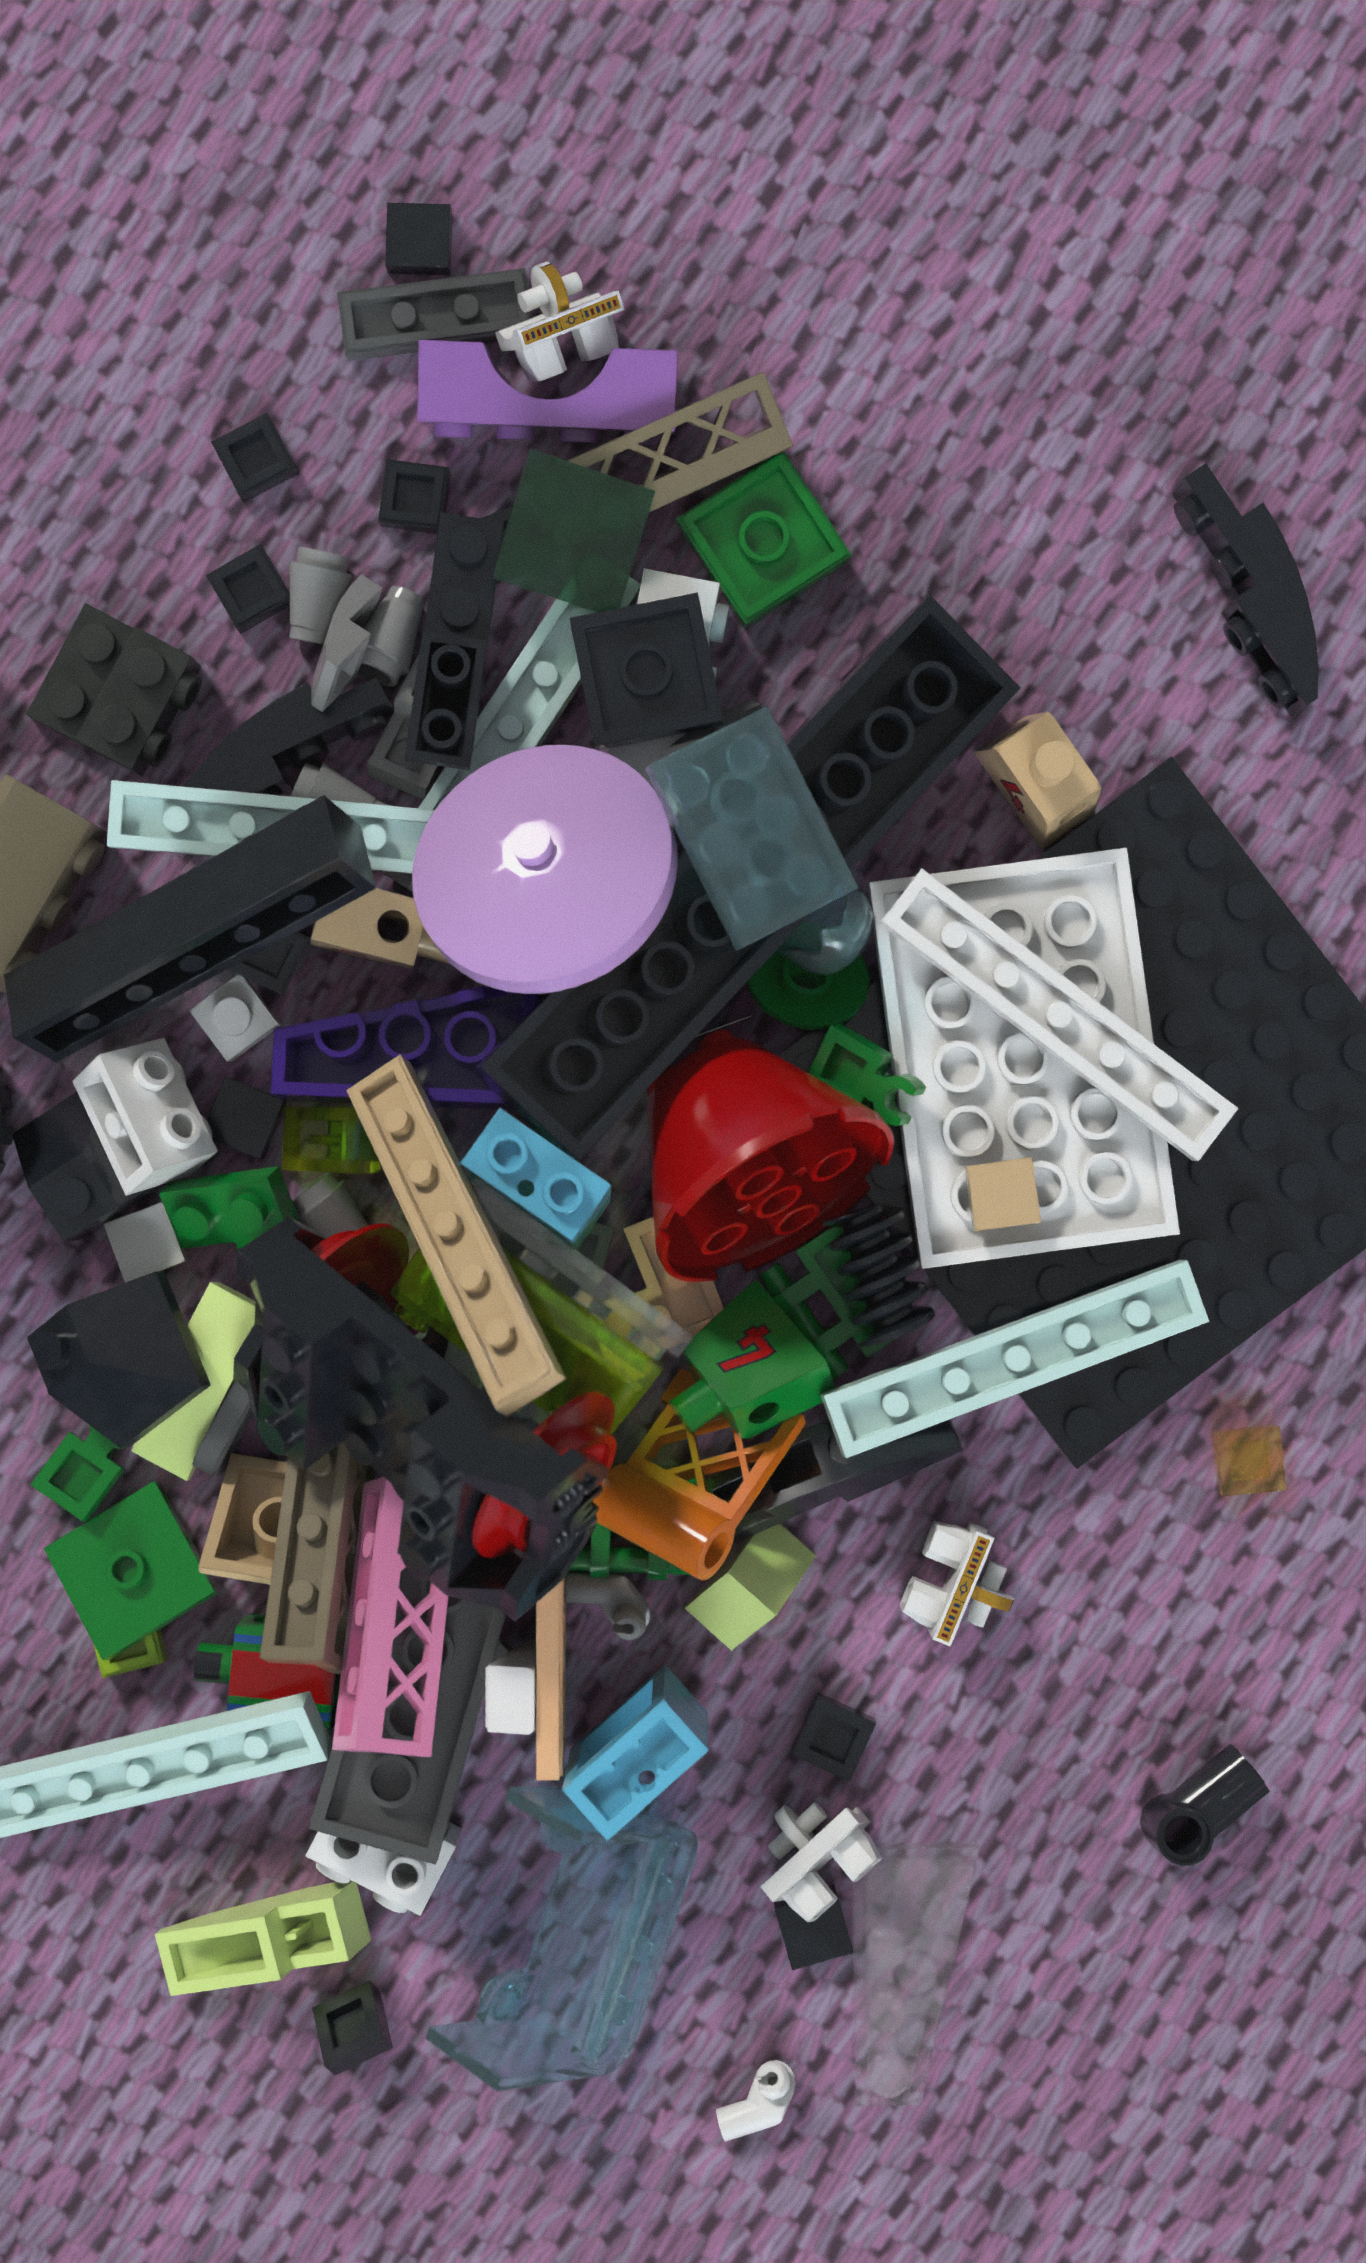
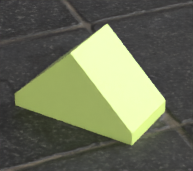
[684,1523,816,1651]

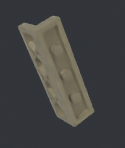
[527,372,793,553]
[260,1441,376,1674]

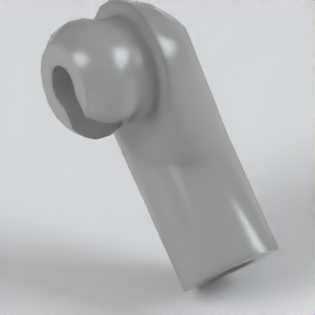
[565,1571,650,1641]

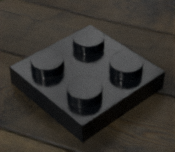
[569,592,723,750]

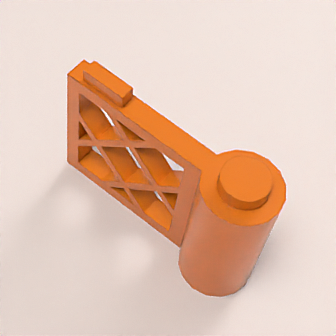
[593,1368,806,1581]

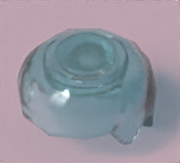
[778,882,874,976]

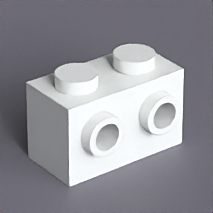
[72,1038,218,1196]
[305,1822,462,1916]

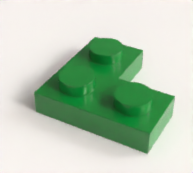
[159,1166,301,1250]

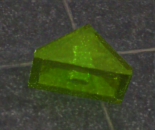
[282,1107,381,1174]

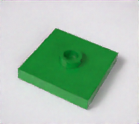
[676,451,852,629]
[43,1481,220,1660]

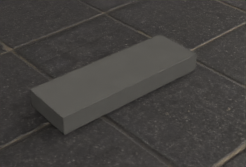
[337,268,532,361]

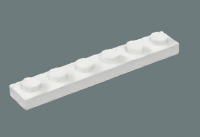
[880,869,1238,1161]

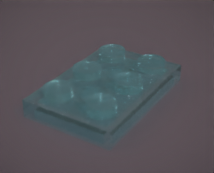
[644,706,858,951]

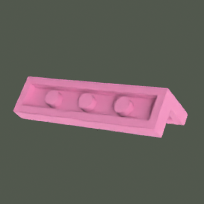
[332,1477,448,1757]

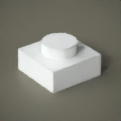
[189,975,281,1062]

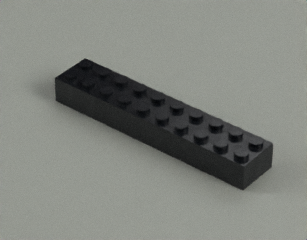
[473,595,1021,1161]

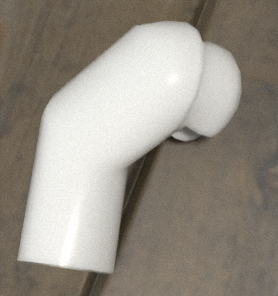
[716,2060,795,2142]

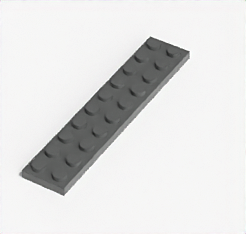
[308,1196,615,1865]

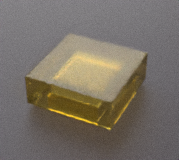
[1211,1424,1286,1496]

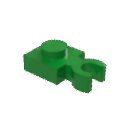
[808,1024,926,1126]
[30,1425,128,1522]

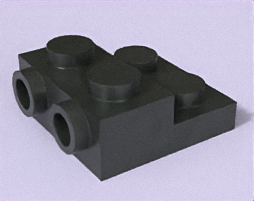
[26,603,202,777]

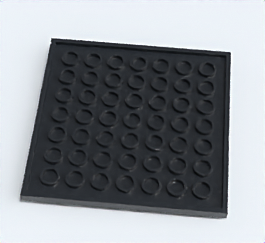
[778,756,1366,1469]

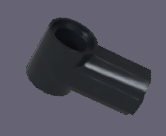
[1140,1744,1270,1866]

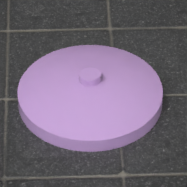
[412,745,678,994]

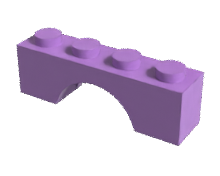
[417,340,678,446]

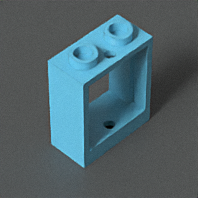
[460,1108,611,1254]
[562,1664,709,1841]

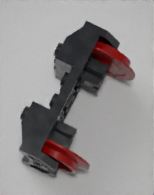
[233,1217,617,1621]

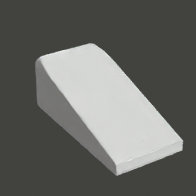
[485,1639,536,1735]

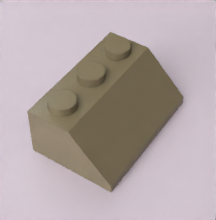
[0,773,106,993]

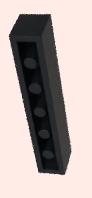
[4,795,376,1063]

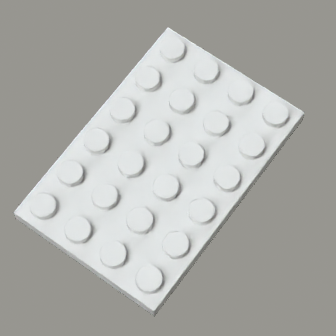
[867,848,1180,1269]

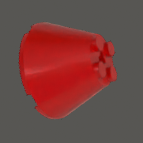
[645,1029,894,1282]

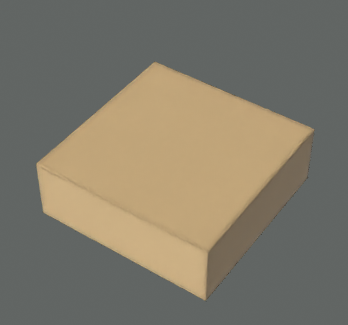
[964,1157,1041,1231]

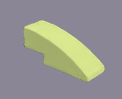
[131,1282,255,1481]
[155,1880,371,1996]

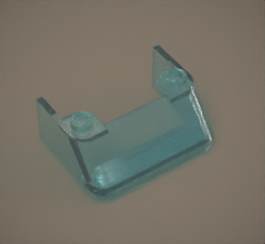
[426,1787,698,2092]

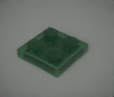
[492,449,655,612]

